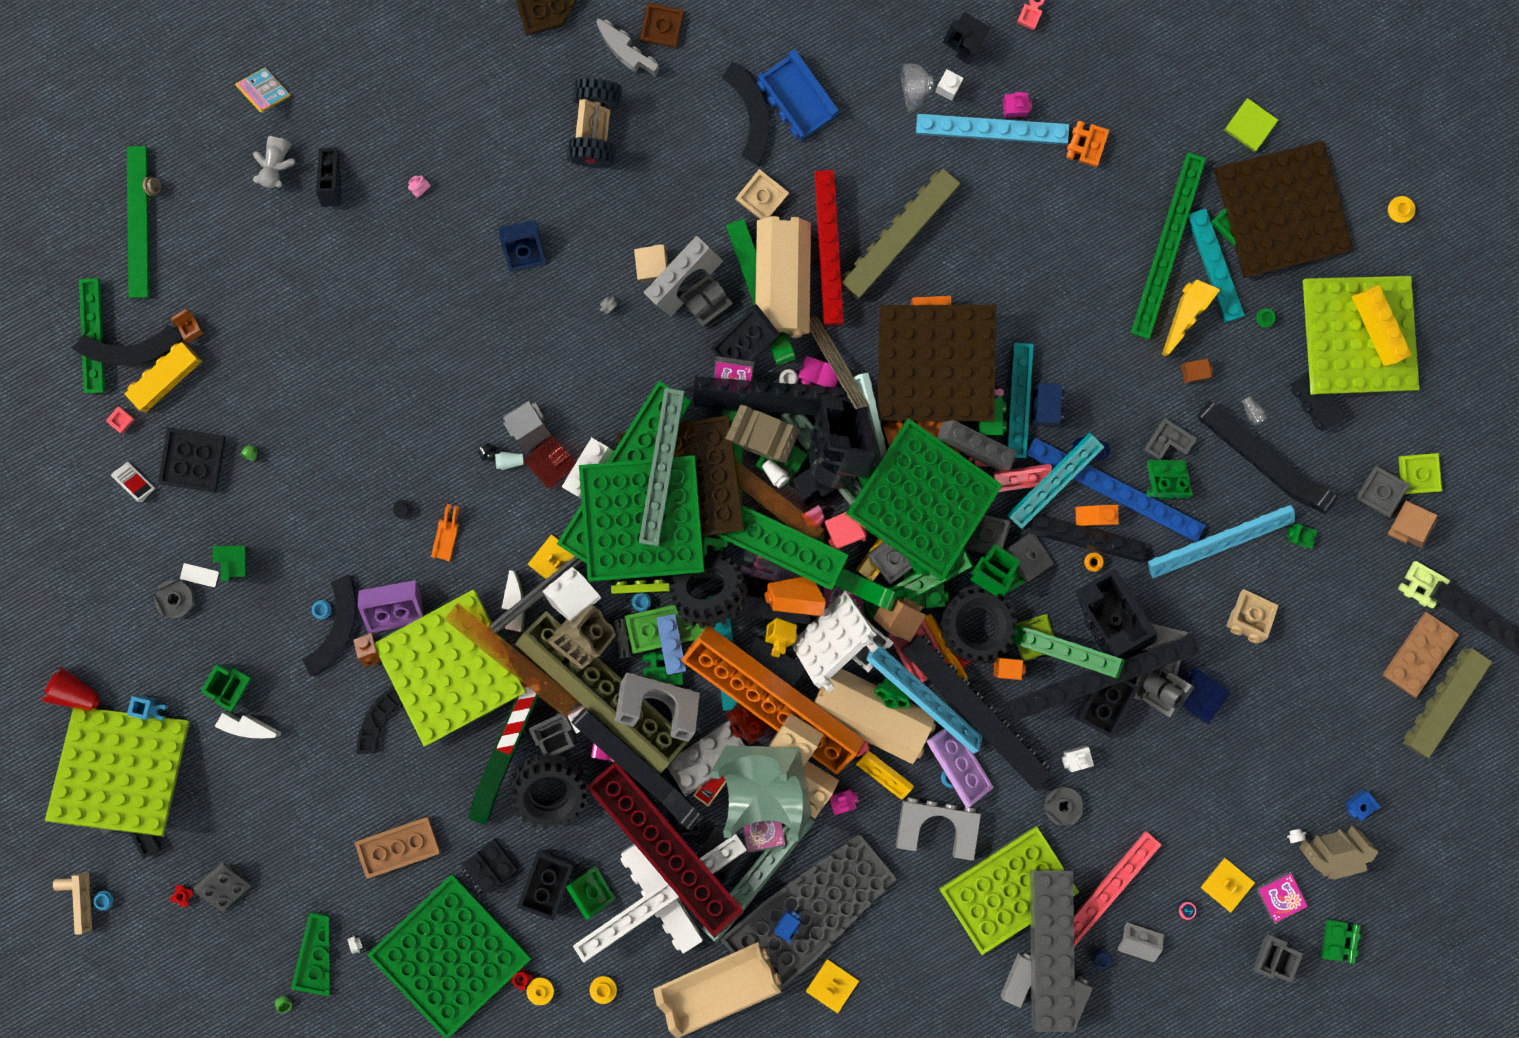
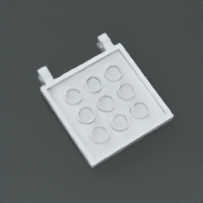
[791,591,878,693]

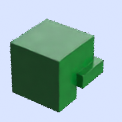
[970,544,1021,597]
[213,546,246,581]
[200,664,252,712]

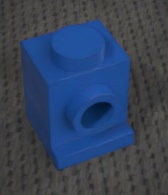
[1345,790,1380,821]
[774,910,802,943]

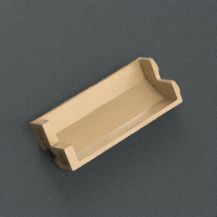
[756,216,811,338]
[813,669,937,764]
[653,942,782,1038]

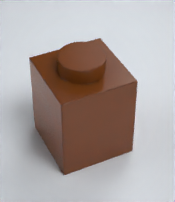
[1181,358,1213,384]

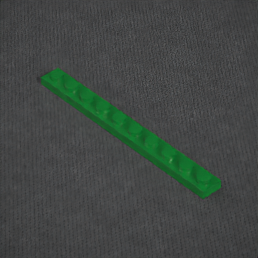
[1130,153,1206,340]

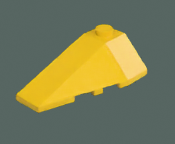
[1162,280,1220,356]

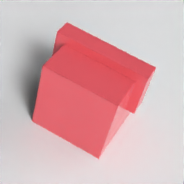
[825,512,867,551]

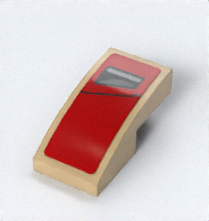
[693,776,726,807]

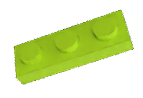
[611,580,670,593]

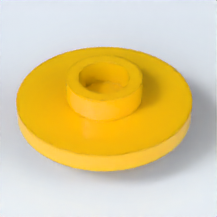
[1388,196,1415,223]
[590,976,617,1004]
[527,977,554,1005]

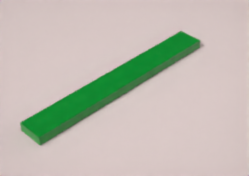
[127,146,150,299]

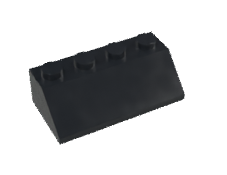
[735,576,810,624]

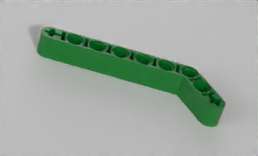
[726,218,796,366]
[835,569,898,611]

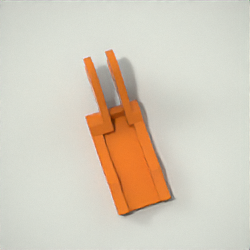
[431,504,459,561]

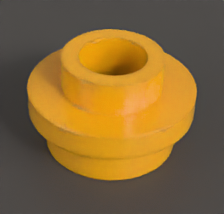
[1084,553,1104,572]

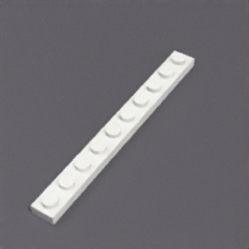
[573,834,747,963]

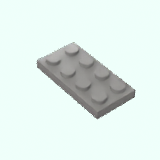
[667,721,745,796]

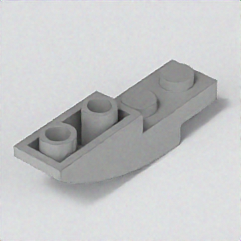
[596,18,659,77]

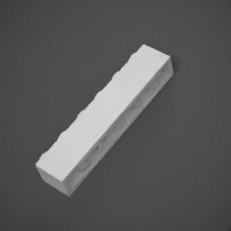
[620,844,703,953]

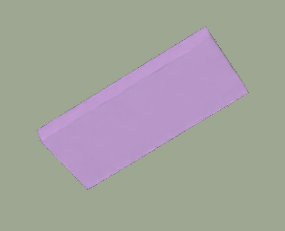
[926,728,994,808]

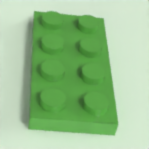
[625,599,706,654]

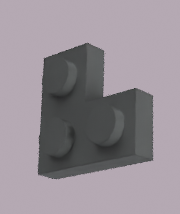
[1143,418,1197,460]

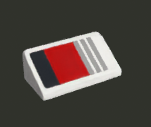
[111,462,155,502]

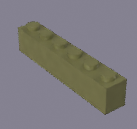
[1403,648,1492,758]

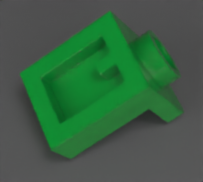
[1287,524,1317,549]
[702,537,728,557]

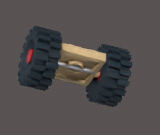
[567,78,622,168]

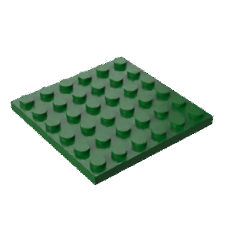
[845,418,1003,581]
[579,455,705,581]
[367,873,532,1038]

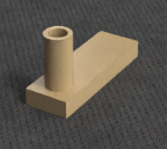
[53,872,92,934]

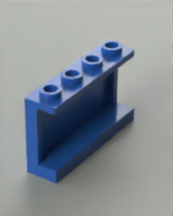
[756,49,839,141]

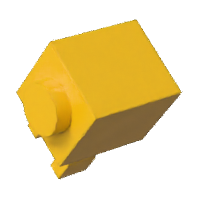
[765,618,797,658]

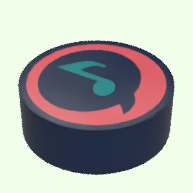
[1176,900,1197,921]

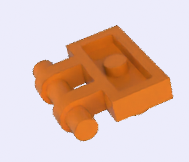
[1066,121,1109,167]

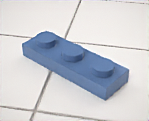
[657,614,686,675]

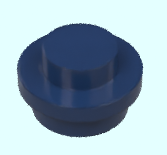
[1092,950,1111,970]

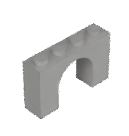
[643,236,723,317]
[615,673,700,742]
[895,797,981,861]
[1000,953,1093,1029]

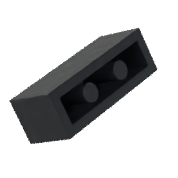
[1290,371,1346,431]
[747,635,805,687]

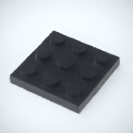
[158,427,226,493]

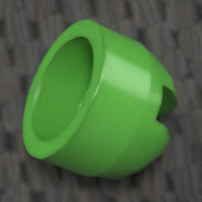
[240,445,258,462]
[275,996,292,1013]

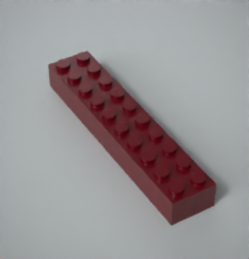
[586,762,744,938]

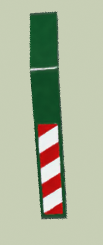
[468,671,547,826]

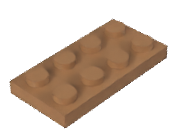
[1382,612,1459,698]
[354,816,441,879]

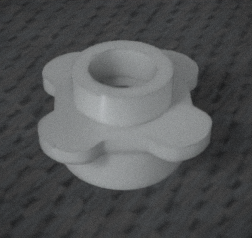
[599,296,617,314]

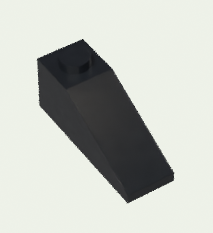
[316,147,342,207]

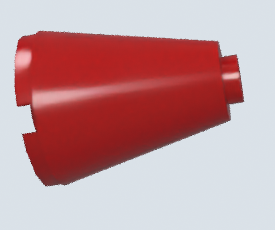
[41,666,101,712]

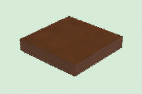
[640,3,684,49]

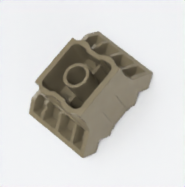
[725,405,800,463]
[548,606,616,669]
[1299,826,1378,880]

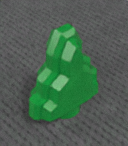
[874,678,912,709]

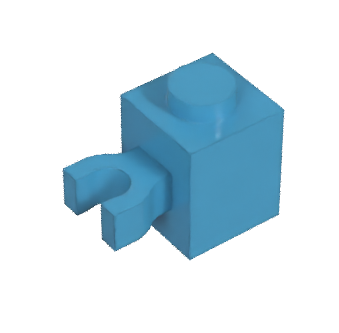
[127,695,168,720]

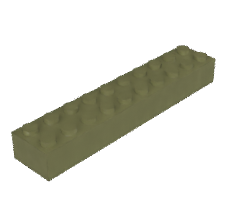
[515,611,688,774]

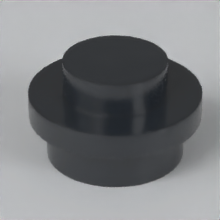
[478,443,497,461]
[393,500,413,519]

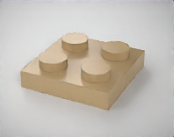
[735,169,789,220]

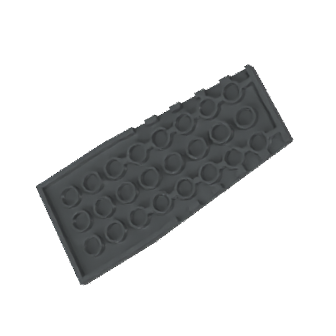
[720,834,896,999]

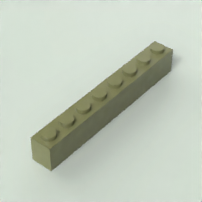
[841,169,960,300]

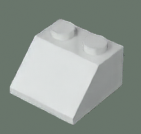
[543,567,601,623]

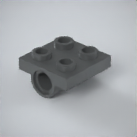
[679,274,733,328]
[1139,667,1194,719]
[194,862,251,912]

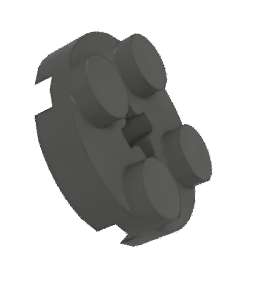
[154,580,195,618]
[1043,786,1083,825]

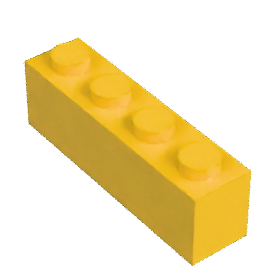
[1351,285,1412,366]
[124,342,202,412]

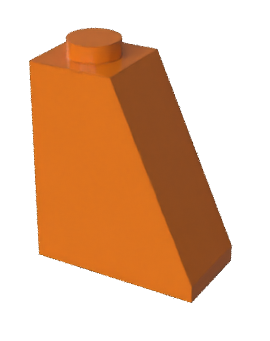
[765,577,826,616]

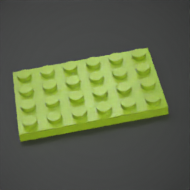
[939,826,1079,955]

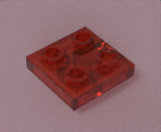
[524,436,576,490]
[725,703,770,745]

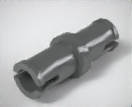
[613,619,631,659]

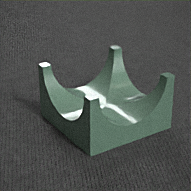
[711,745,812,841]

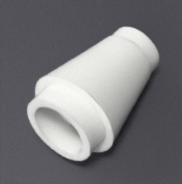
[762,460,790,488]

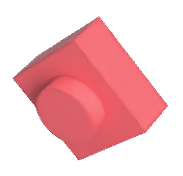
[106,406,135,434]

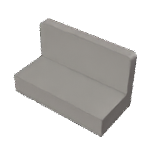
[1118,922,1164,962]

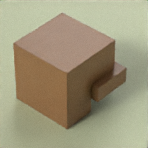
[1388,501,1437,549]
[873,597,926,642]

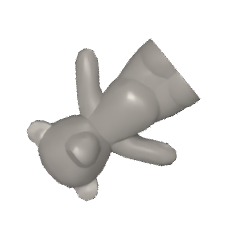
[253,136,296,189]

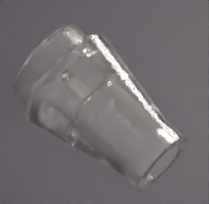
[1241,396,1267,425]

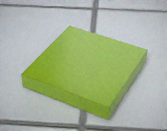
[1224,98,1278,152]
[1398,453,1442,494]

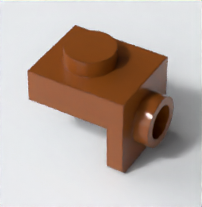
[171,309,204,344]
[354,633,381,667]

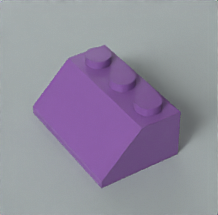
[358,580,424,633]

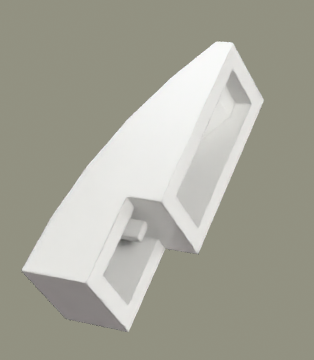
[502,570,525,632]
[215,712,282,738]

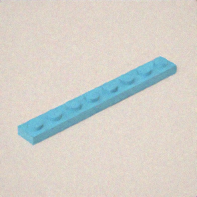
[916,114,1069,145]
[1148,505,1295,578]
[866,643,983,753]

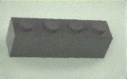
[937,420,1017,471]

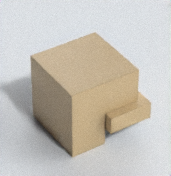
[634,244,668,284]

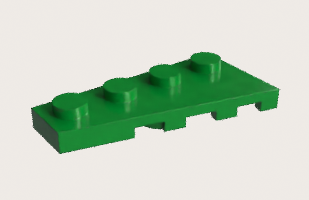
[291,911,330,997]

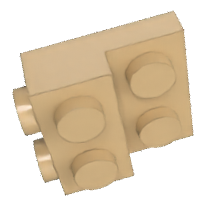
[1226,589,1278,643]

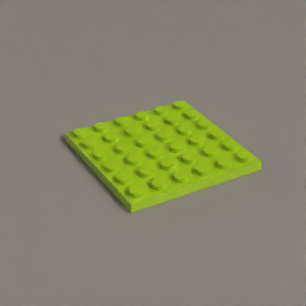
[1303,276,1419,395]
[374,589,527,747]
[45,708,190,837]

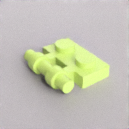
[1398,561,1450,609]

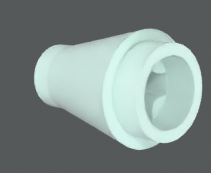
[495,452,523,471]

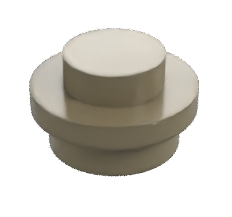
[143,176,161,196]

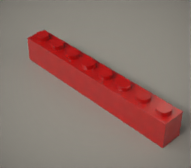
[814,170,843,327]

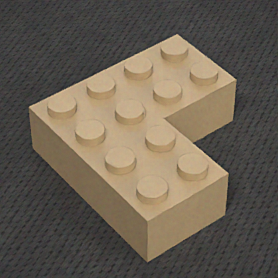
[768,713,839,818]

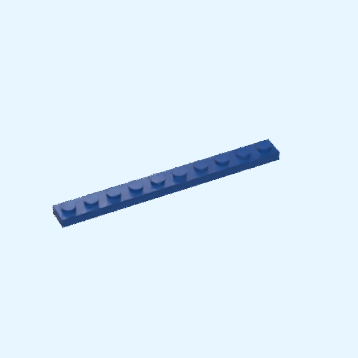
[1026,438,1206,542]

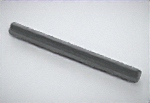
[489,556,583,633]

